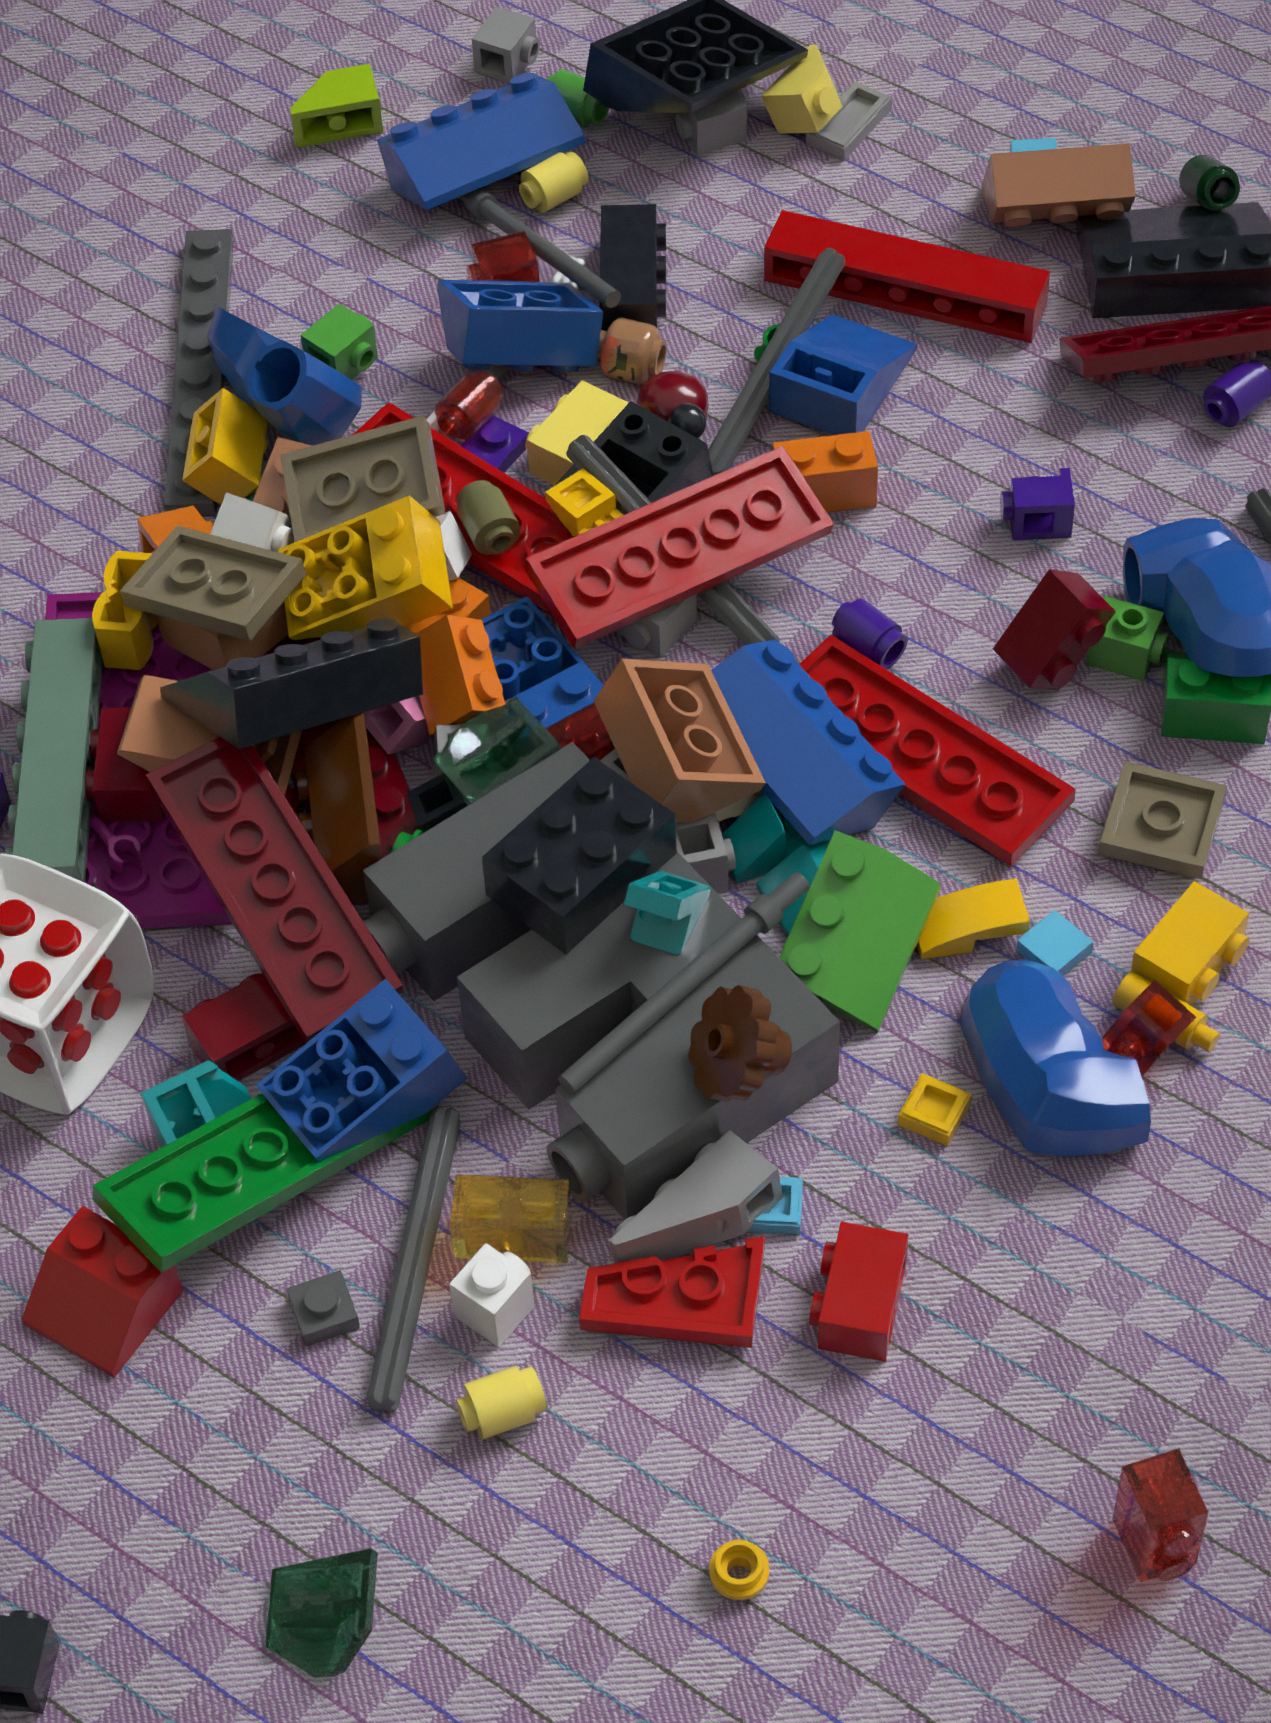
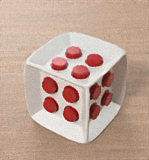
[0,854,154,1115]

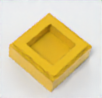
[898,1073,972,1146]

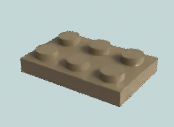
[280,415,446,542]
[120,526,306,641]

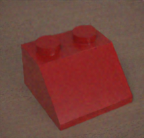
[22,1205,183,1378]

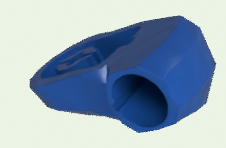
[207,306,362,446]
[1122,518,1271,677]
[959,960,1151,1157]

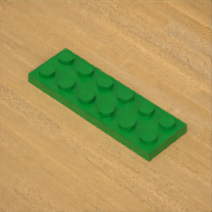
[92,1093,432,1273]

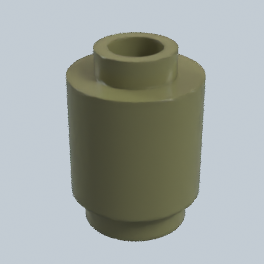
[457,480,521,555]

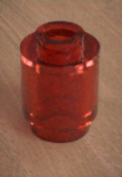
[435,370,504,440]

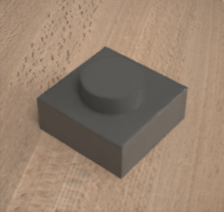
[286,1270,360,1346]

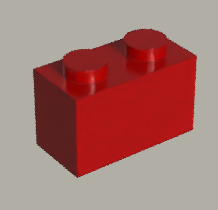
[809,1221,909,1362]

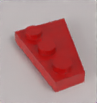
[579,1236,765,1348]

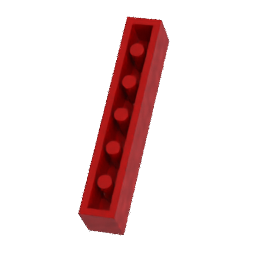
[764,210,1050,343]

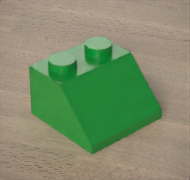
[1161,651,1271,744]

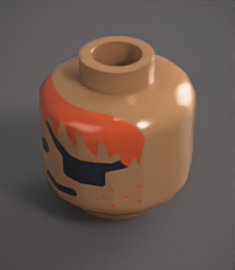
[597,318,667,385]

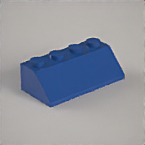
[377,72,587,210]
[711,639,906,845]

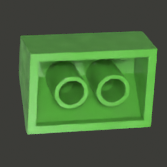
[779,830,942,1032]

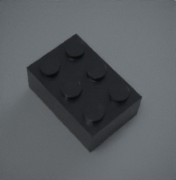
[482,757,677,955]

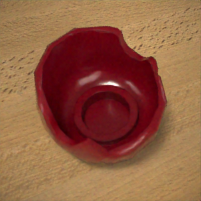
[637,370,709,421]

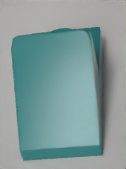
[722,794,830,884]
[624,871,712,955]

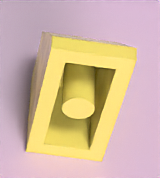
[761,45,843,134]

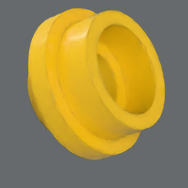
[709,1540,769,1600]

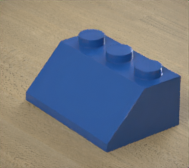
[437,279,604,372]

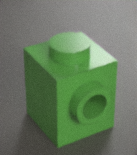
[300,303,378,380]
[1086,596,1169,681]

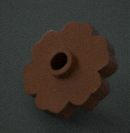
[688,985,792,1102]

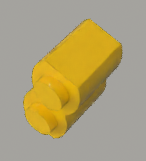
[92,551,158,670]

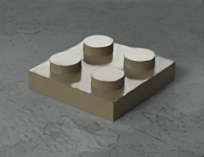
[1098,761,1228,879]

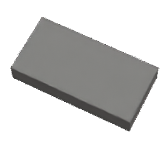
[806,81,892,161]

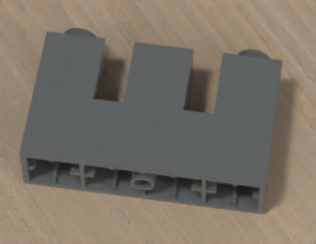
[362,742,840,1220]

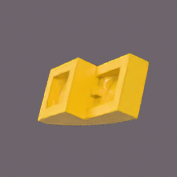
[545,468,623,537]
[917,878,1030,959]

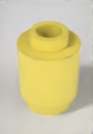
[519,152,589,213]
[456,1365,547,1440]

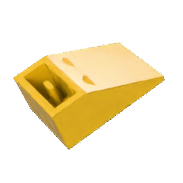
[278,495,453,640]

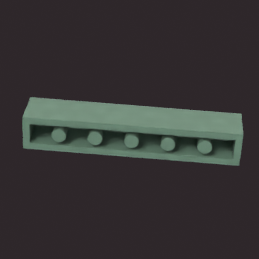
[4,618,103,883]

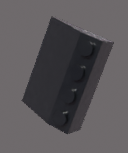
[583,0,808,113]
[1075,202,1271,318]
[160,618,423,749]

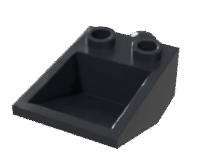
[544,401,713,503]

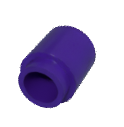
[1203,360,1271,427]
[832,598,908,669]

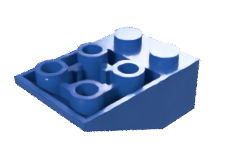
[769,314,917,435]
[481,596,608,772]
[256,979,468,1162]

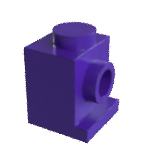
[1000,468,1075,540]

